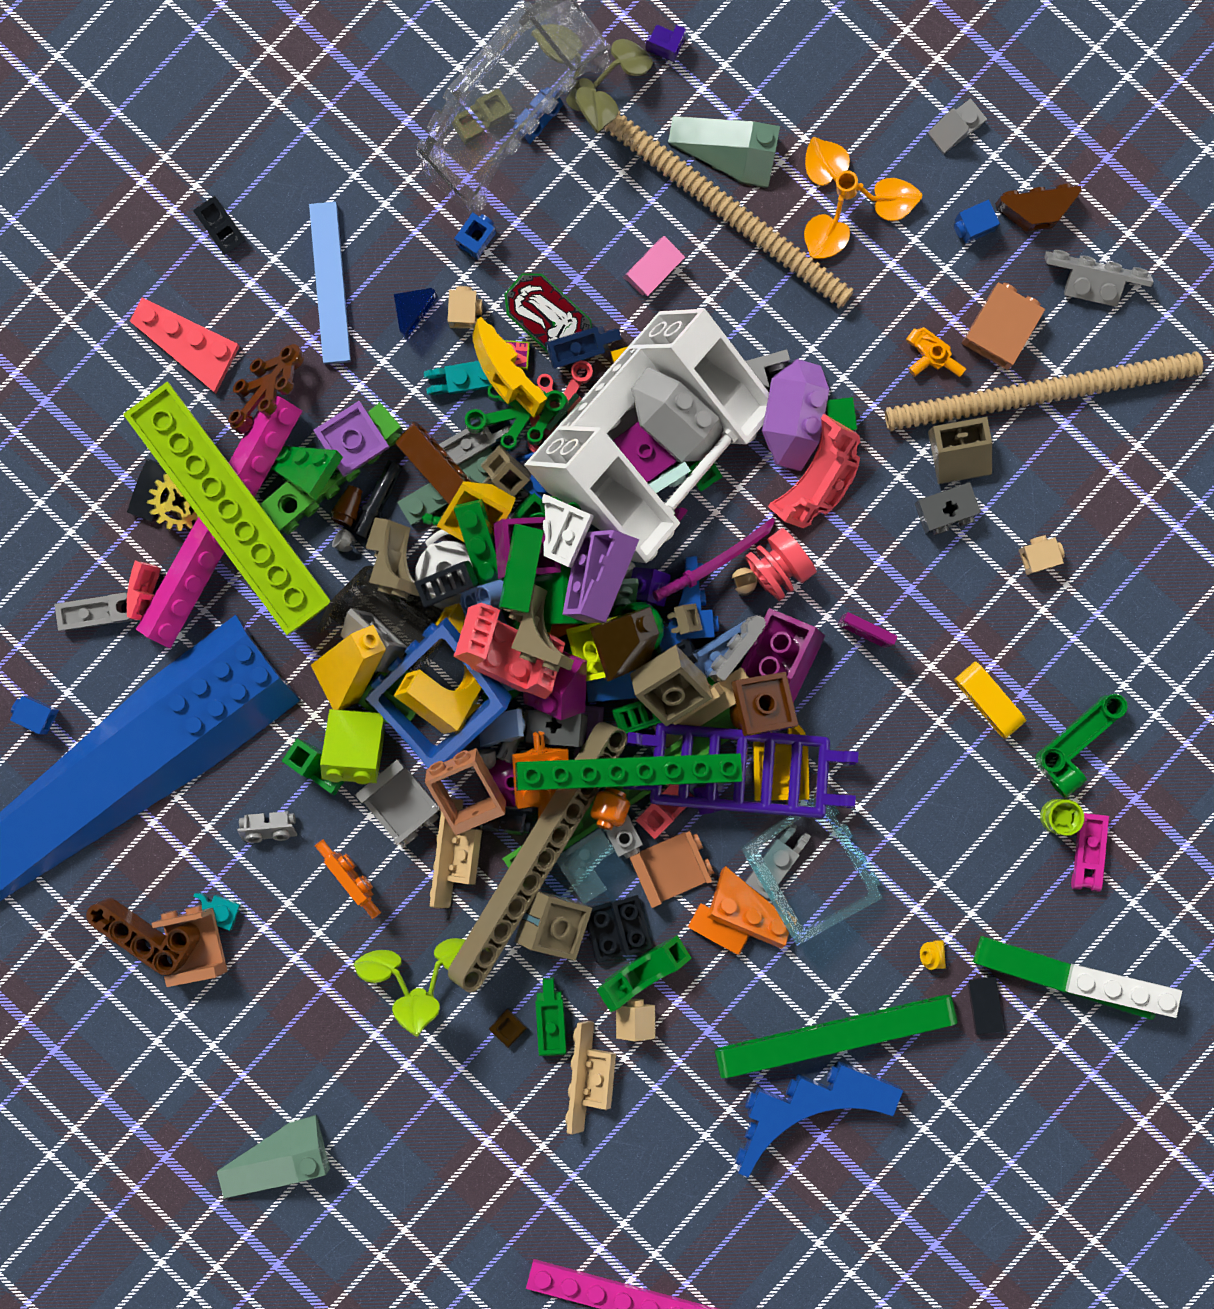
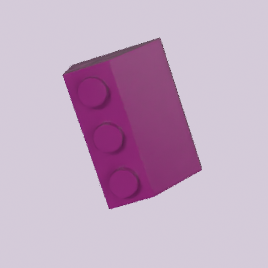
[741,608,825,703]

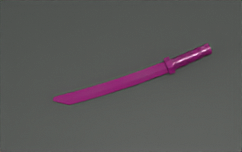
[653,518,775,601]

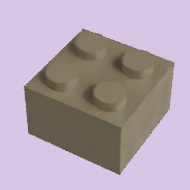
[630,645,712,726]

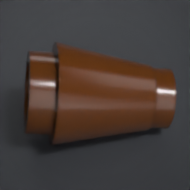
[331,485,363,528]

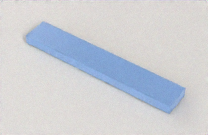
[309,202,351,365]

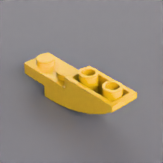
[472,317,547,418]

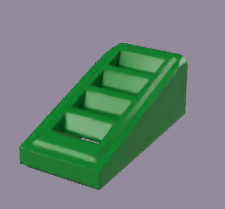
[613,701,662,736]

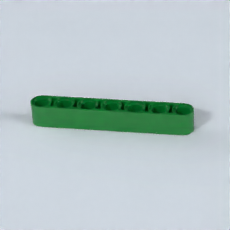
[972,936,1156,1020]

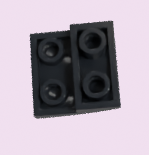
[586,895,652,963]

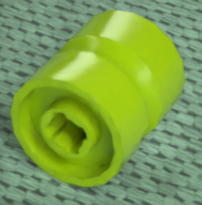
[1040,799,1084,835]

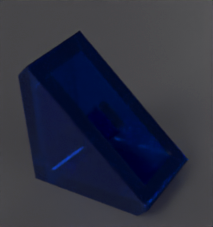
[394,288,438,340]

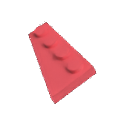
[130,298,240,393]

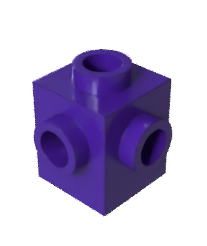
[631,567,671,607]

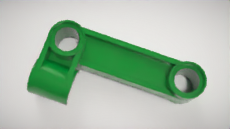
[1035,694,1128,799]

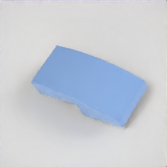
[480,709,525,747]

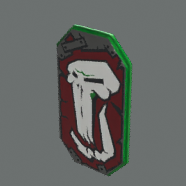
[504,273,592,352]

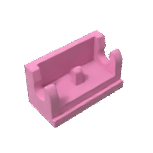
[623,236,685,296]

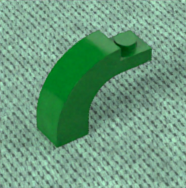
[596,935,692,1013]

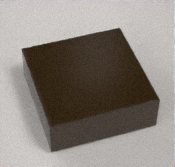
[489,1008,527,1048]

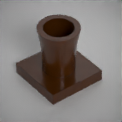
[730,672,798,737]

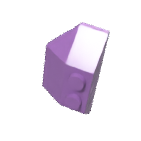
[762,359,829,471]

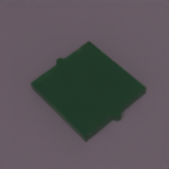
[546,393,582,432]

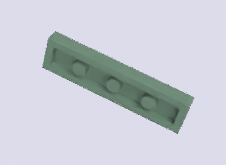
[397,447,493,526]

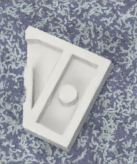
[542,494,594,568]

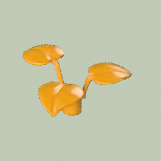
[804,137,922,259]

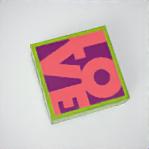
[504,340,530,370]

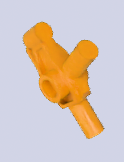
[906,327,966,377]

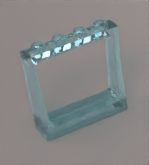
[740,796,883,946]

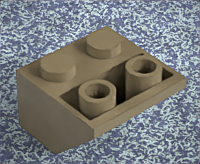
[928,417,992,484]

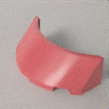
[768,414,861,528]

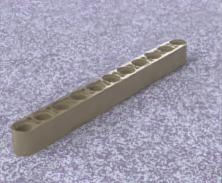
[448,722,627,993]

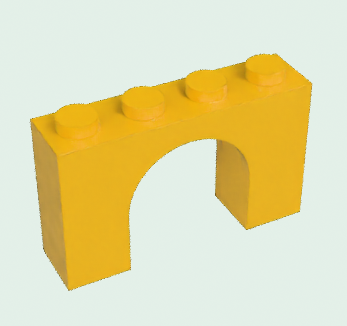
[394,603,481,734]

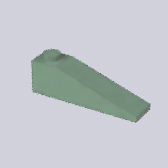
[668,116,780,188]

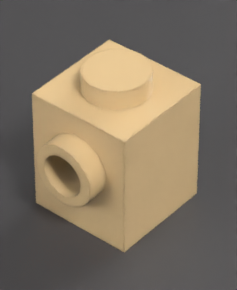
[448,286,483,329]
[1019,535,1065,575]
[616,999,655,1041]

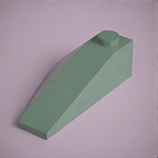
[217,1115,330,1198]

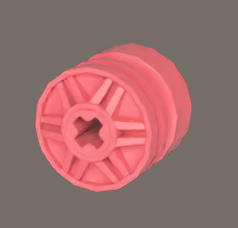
[745,528,817,601]

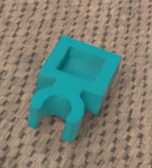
[189,893,241,931]

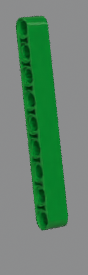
[714,995,958,1078]

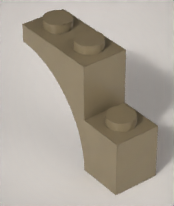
[366,518,419,599]
[501,584,574,672]

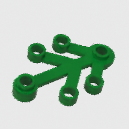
[465,385,568,451]

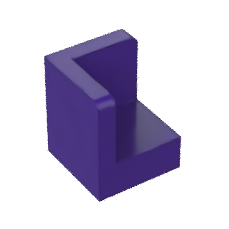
[645,24,686,62]

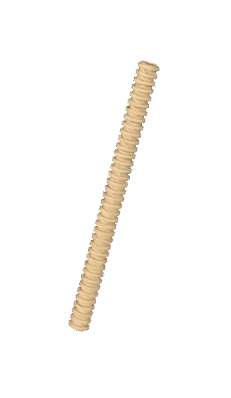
[604,111,854,308]
[885,351,1203,431]

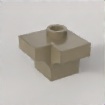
[481,445,530,497]

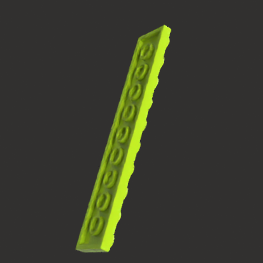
[123,381,333,636]

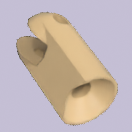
[731,568,757,596]

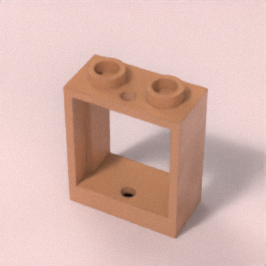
[425,748,506,835]

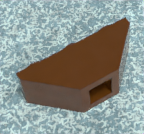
[995,183,1082,232]

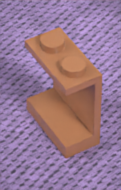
[630,830,714,908]
[152,905,228,987]

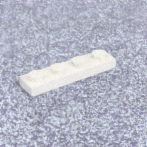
[1065,964,1182,1018]

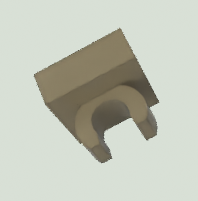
[667,603,703,635]

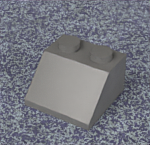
[340,608,407,673]

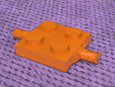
[512,731,569,819]
[314,839,381,920]

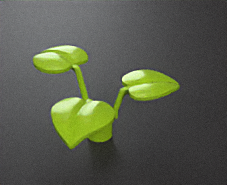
[353,938,465,1037]

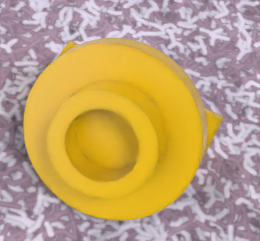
[920,940,946,970]

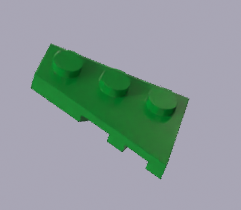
[271,446,343,500]

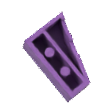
[562,530,639,623]

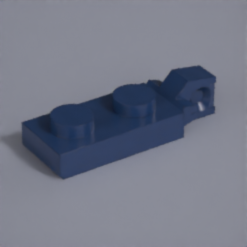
[545,326,622,369]

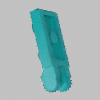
[424,361,491,395]

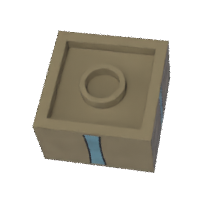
[514,891,592,961]

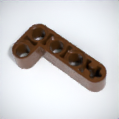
[396,422,479,504]
[86,898,200,975]

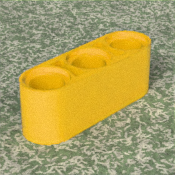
[954,662,1026,739]

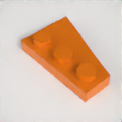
[708,866,792,949]

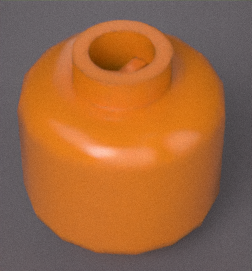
[590,787,630,831]

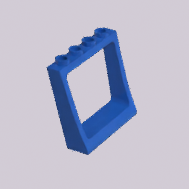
[366,617,512,768]

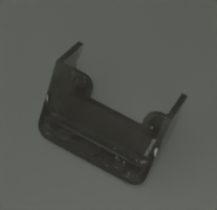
[316,566,446,672]

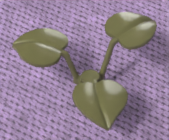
[530,26,653,133]

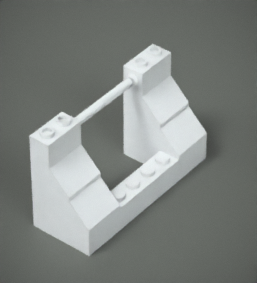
[524,309,769,563]

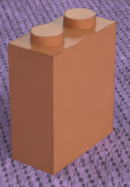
[961,282,1045,370]

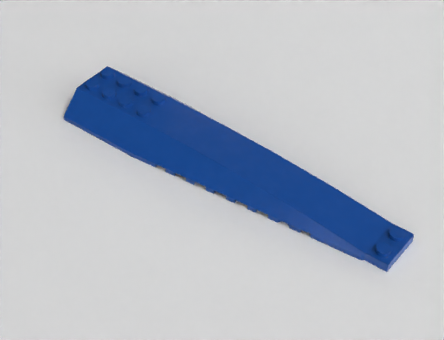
[0,615,301,901]

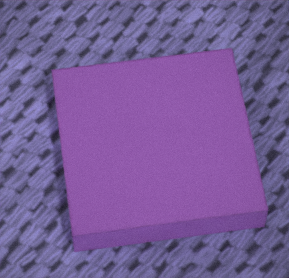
[313,401,390,477]

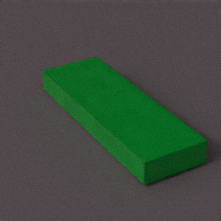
[499,524,544,614]

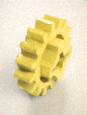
[147,474,198,531]

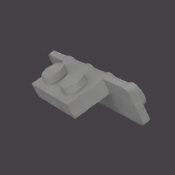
[1044,250,1154,307]

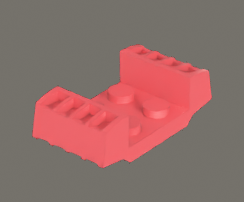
[454,603,565,699]

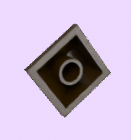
[590,607,659,681]

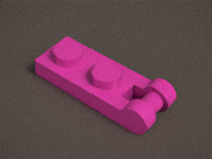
[1071,813,1109,892]

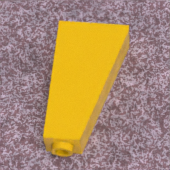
[311,625,386,710]

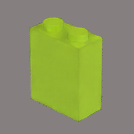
[320,709,385,784]

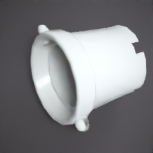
[415,529,480,610]

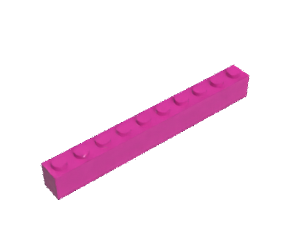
[136,396,303,649]

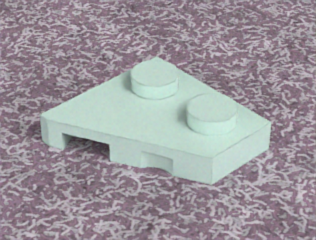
[648,462,691,493]

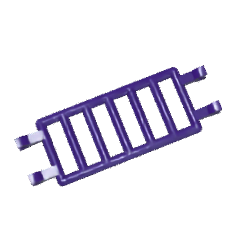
[623,723,859,819]

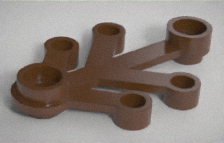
[228,344,304,434]

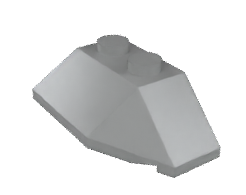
[631,367,724,462]

